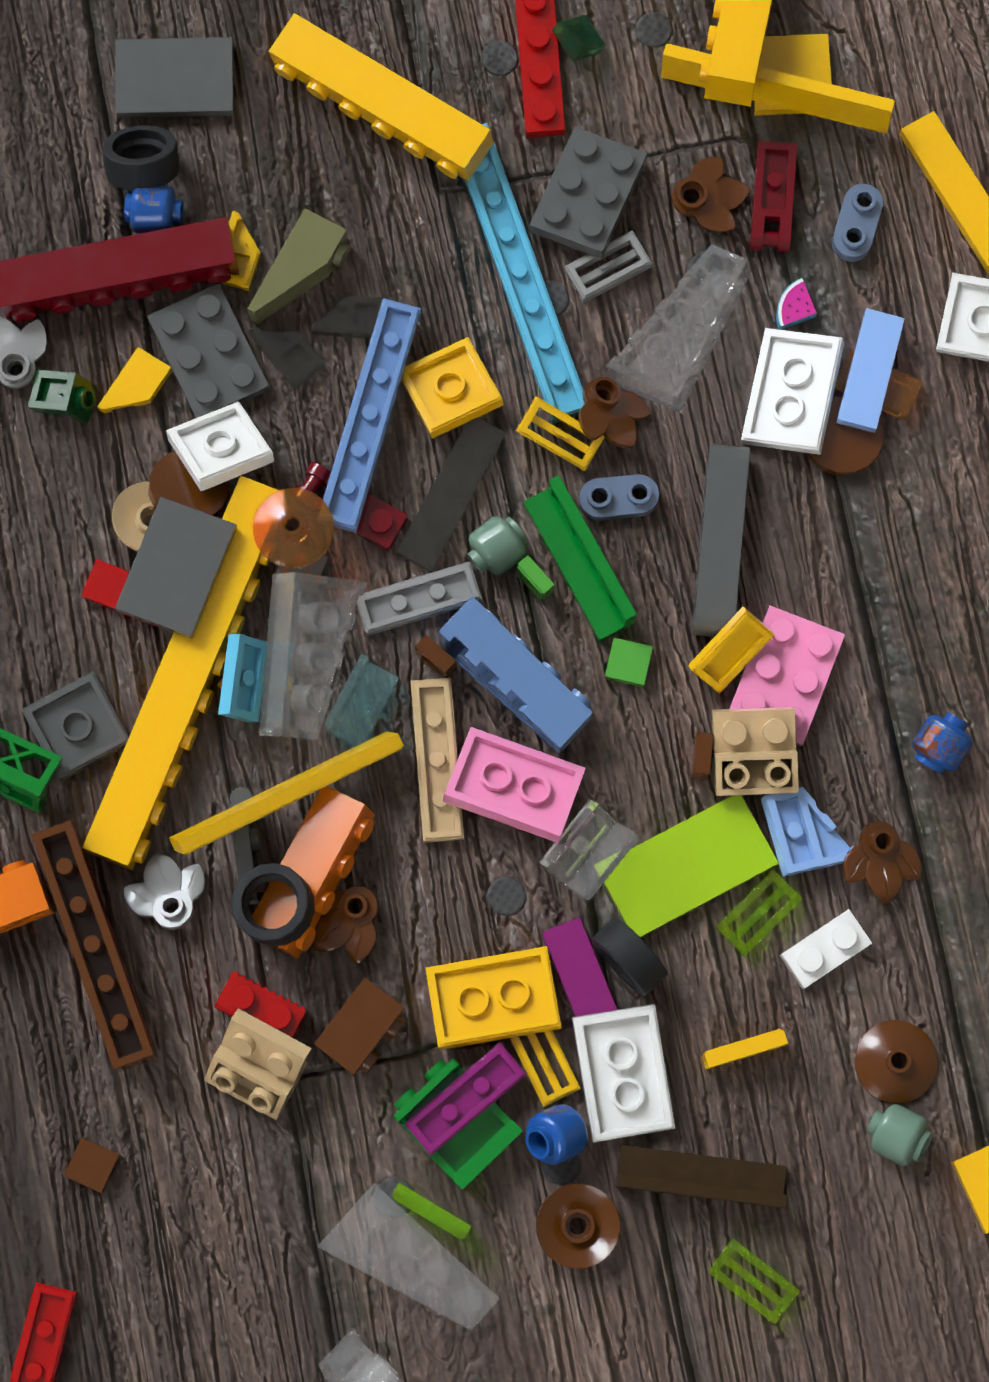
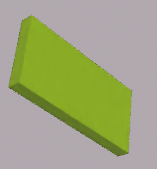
[596,795,779,938]

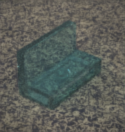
[324,654,399,747]

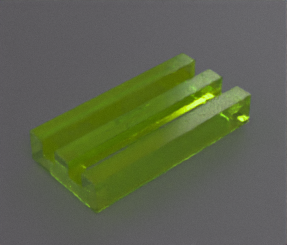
[715,870,803,957]
[391,1183,471,1240]
[707,1238,800,1325]

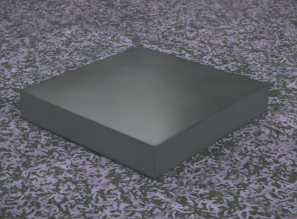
[21,671,129,782]

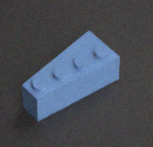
[439,596,593,755]

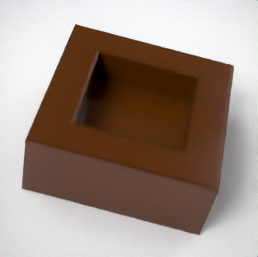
[415,634,456,678]
[691,732,713,780]
[64,1137,121,1193]

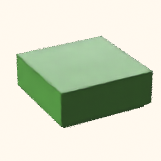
[517,555,555,602]
[604,638,653,688]

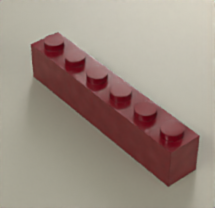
[0,217,239,321]

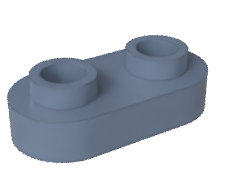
[832,184,883,262]
[579,474,659,521]

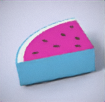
[776,278,817,330]

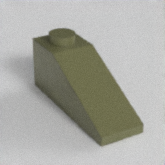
[247,208,351,324]

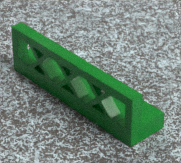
[523,475,637,643]
[0,728,62,814]

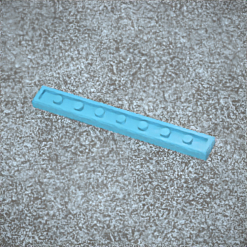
[465,123,585,424]

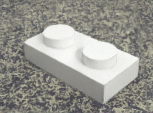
[780,909,872,990]

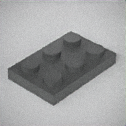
[529,127,647,259]
[147,283,270,418]

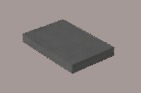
[115,37,234,118]
[115,497,237,639]

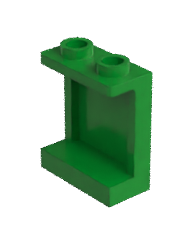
[393,1058,523,1190]

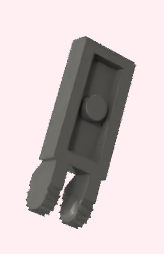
[229,786,265,905]

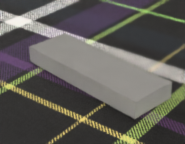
[355,561,482,636]

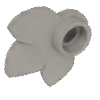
[0,316,47,389]
[124,853,206,930]

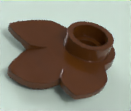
[671,157,750,233]
[579,377,650,448]
[843,821,922,904]
[312,886,379,964]

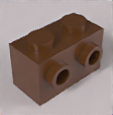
[314,978,406,1077]

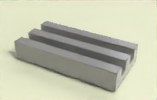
[564,230,652,304]

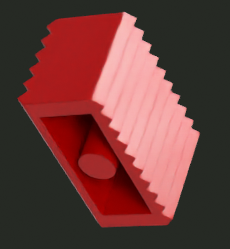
[214,971,308,1040]

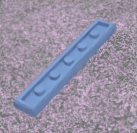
[317,298,421,533]

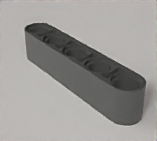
[692,444,750,637]

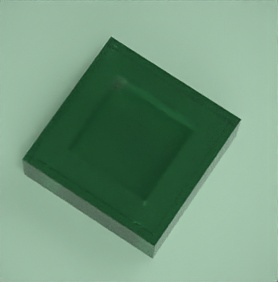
[552,15,606,61]

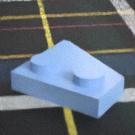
[761,787,854,877]

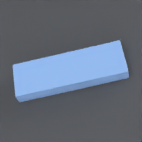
[836,308,905,433]

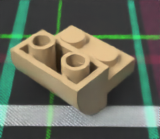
[712,707,799,796]
[204,1009,312,1120]

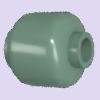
[467,516,529,576]
[867,1104,933,1166]

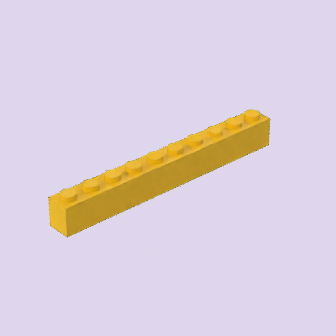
[82,475,291,871]

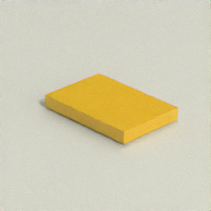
[425,946,562,1050]

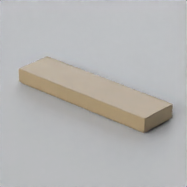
[411,678,464,843]

